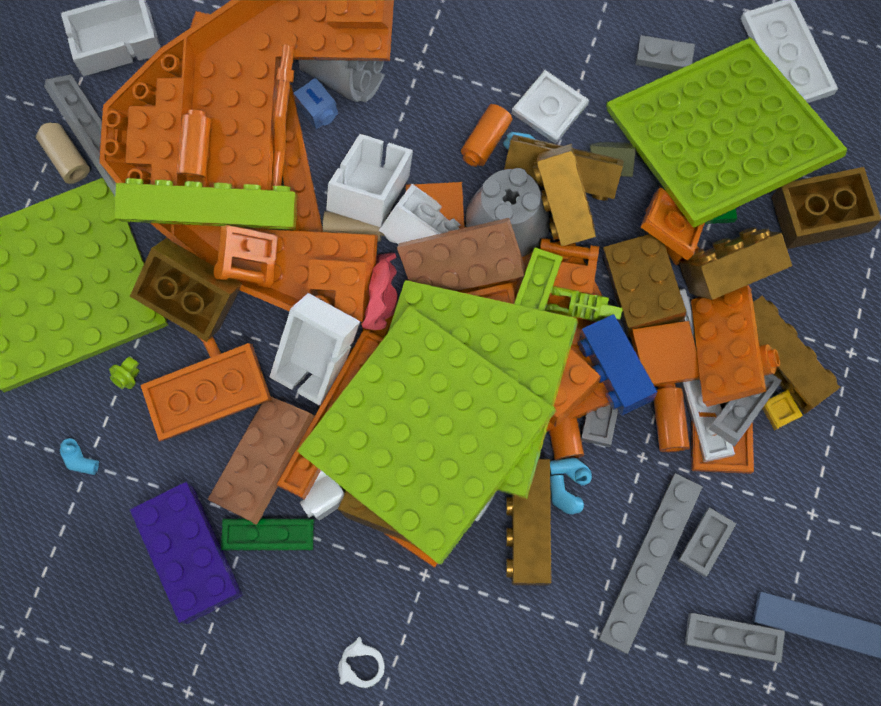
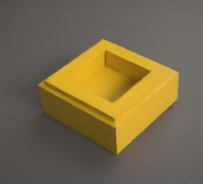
[762,390,803,431]

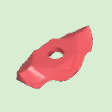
[361,252,399,330]

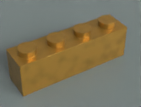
[504,135,623,201]
[753,296,841,415]
[506,459,551,586]

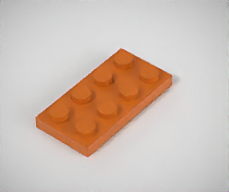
[691,285,766,407]
[140,343,272,441]

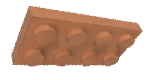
[397,218,526,291]
[207,397,315,525]

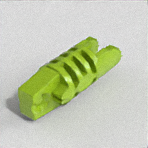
[545,286,623,322]

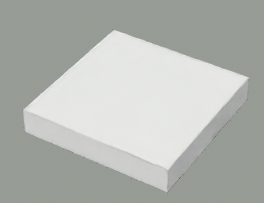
[512,70,589,144]

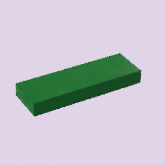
[221,519,315,551]

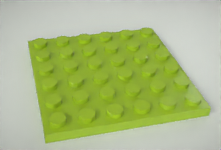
[607,37,847,228]
[0,178,169,393]
[388,280,578,499]
[297,306,556,565]

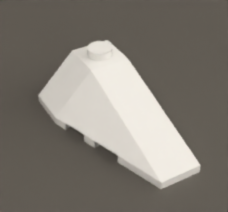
[379,184,460,245]

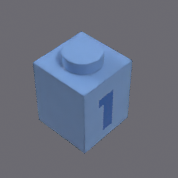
[293,78,338,129]

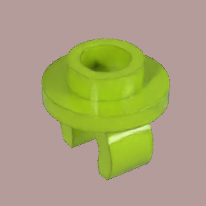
[109,357,140,389]

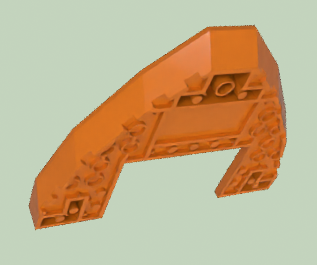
[99,0,394,323]

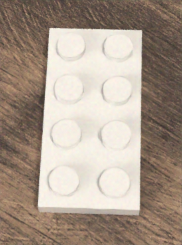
[741,0,838,103]

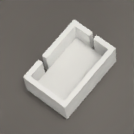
[61,0,160,76]
[326,134,413,227]
[270,293,360,405]

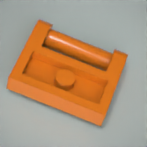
[214,225,278,288]
[540,238,600,295]

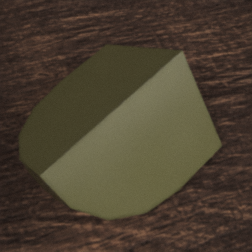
[590,142,636,177]

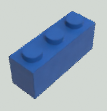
[578,314,657,416]

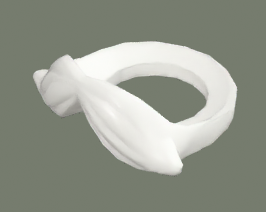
[338,637,385,688]

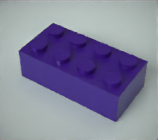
[130,482,243,624]

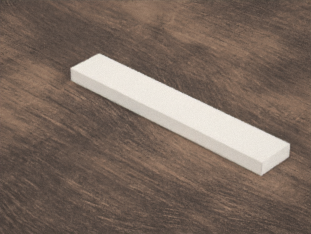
[680,289,735,463]

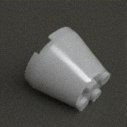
[299,60,385,102]
[465,168,551,257]

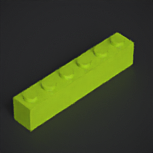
[114,178,298,230]

